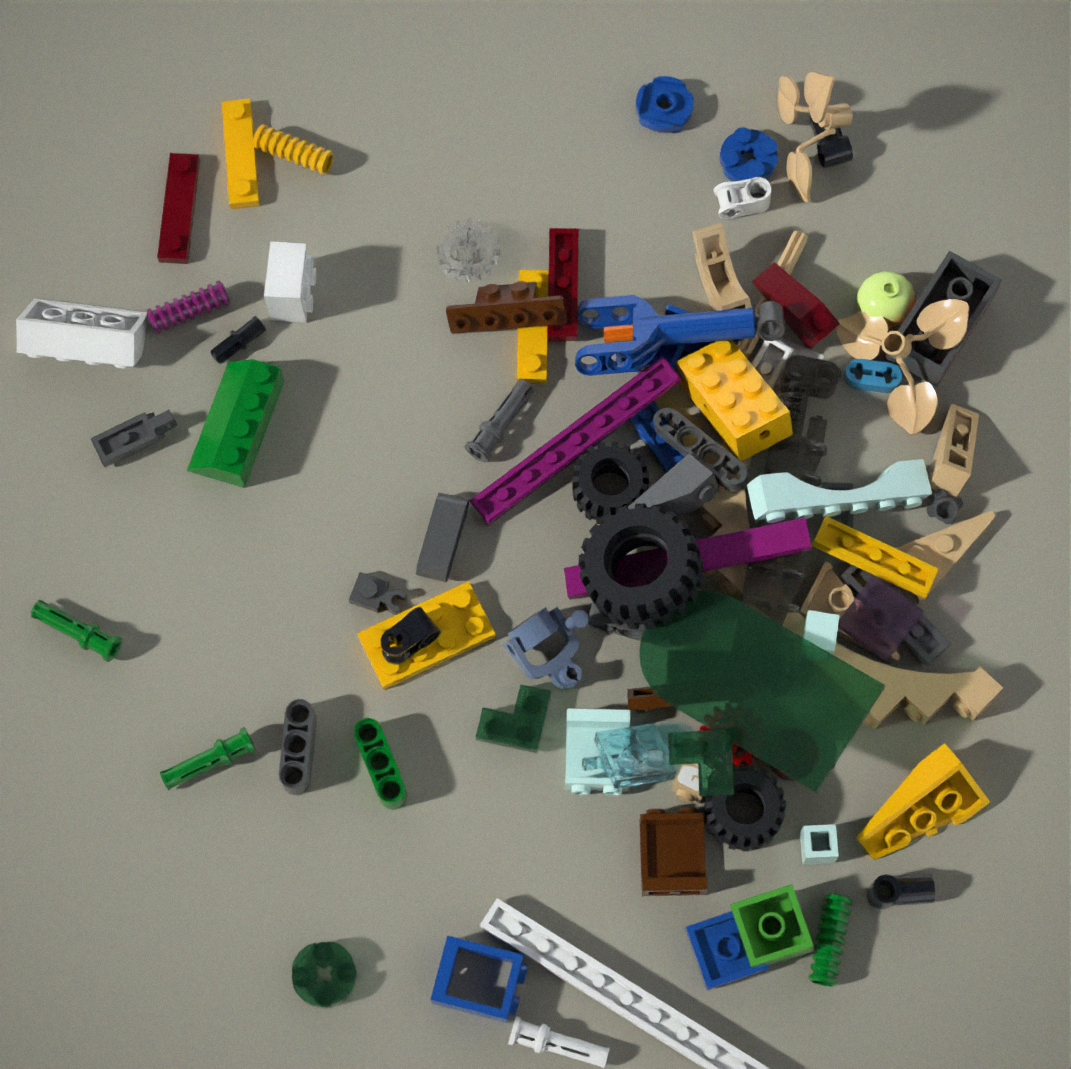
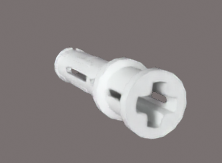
[508,1016,610,1068]

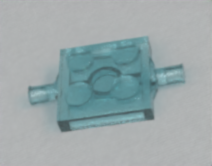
[582,723,687,789]

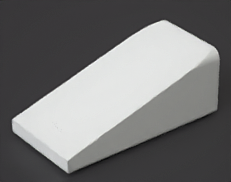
[752,340,796,390]

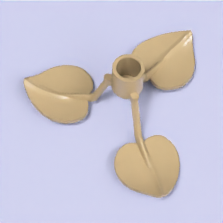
[777,72,853,202]
[836,299,970,435]

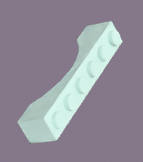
[747,459,932,523]

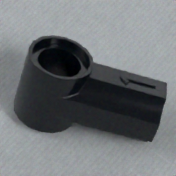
[809,115,853,168]
[867,874,935,909]

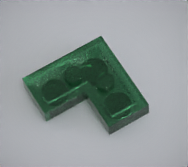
[476,684,551,753]
[668,729,734,796]

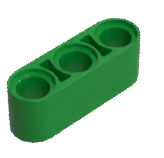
[353,718,407,810]

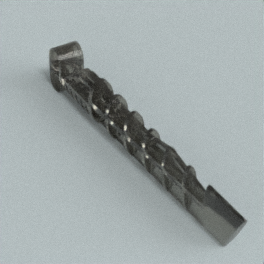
[731,355,841,697]

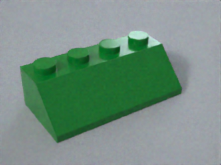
[187,359,285,488]

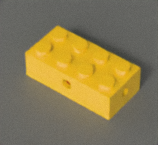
[676,340,793,461]

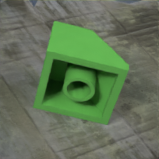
[730,884,814,968]

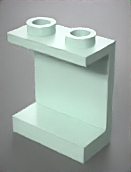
[565,709,630,796]

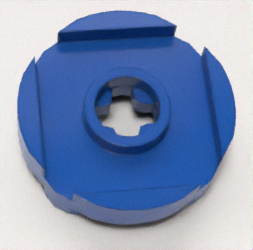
[636,76,694,133]
[719,127,778,182]

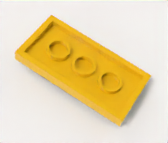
[357,581,496,690]

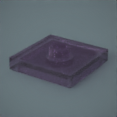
[838,575,924,662]

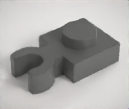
[349,572,407,615]

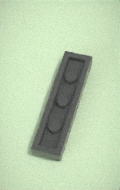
[840,565,951,667]

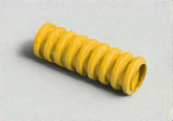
[253,124,334,175]

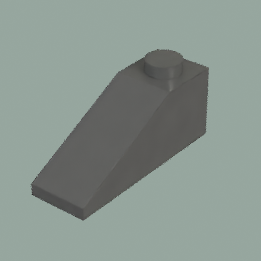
[628,453,720,516]

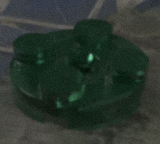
[292,941,357,1009]

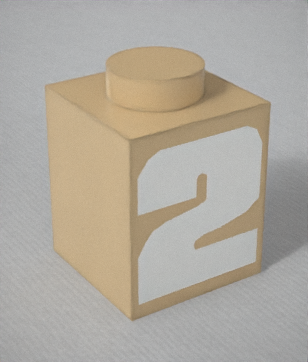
[671,750,718,804]

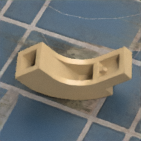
[692,223,752,311]

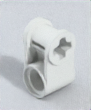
[713,177,771,220]

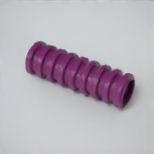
[146,280,230,334]

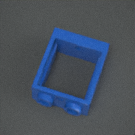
[430,936,528,1023]

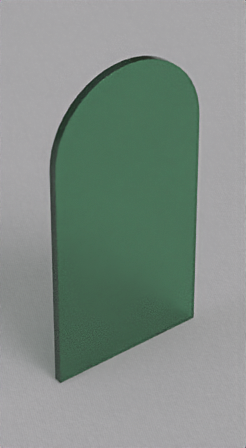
[639,591,886,793]

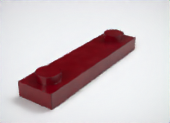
[157,153,200,264]
[547,228,579,341]

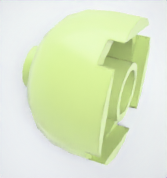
[856,271,916,331]

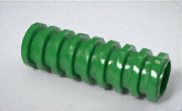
[808,893,853,987]

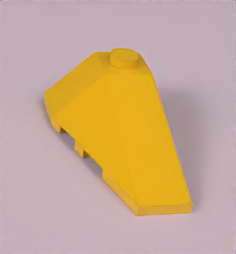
[856,743,990,860]

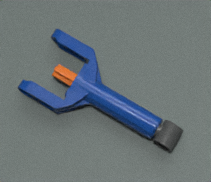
[575,295,785,376]

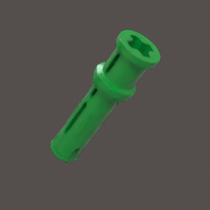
[31,600,122,662]
[160,727,257,790]

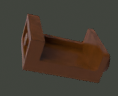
[639,808,708,896]

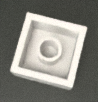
[264,241,316,323]

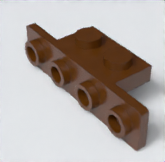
[446,281,567,334]

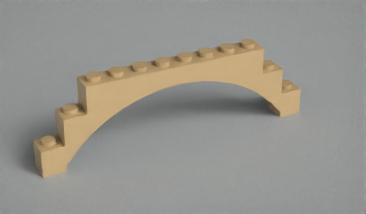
[699,442,1003,729]

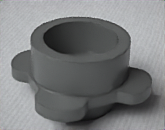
[927,489,963,524]

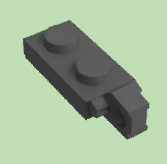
[91,410,177,467]

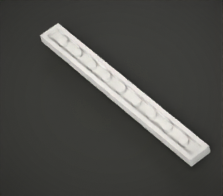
[480,898,770,1069]

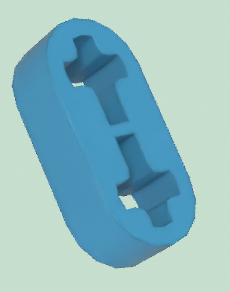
[844,359,902,393]

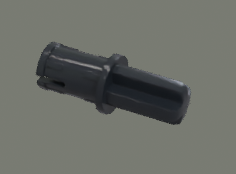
[210,316,266,364]

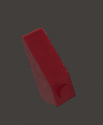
[751,262,840,349]

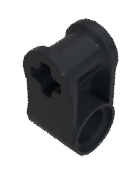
[381,607,441,665]

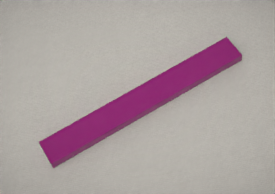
[469,356,682,526]
[564,517,812,600]

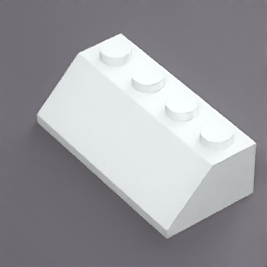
[16,298,149,369]

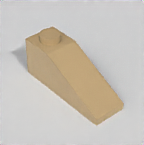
[929,403,979,497]

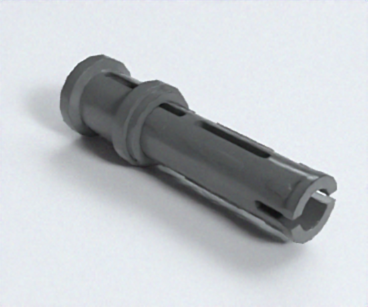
[464,379,534,462]

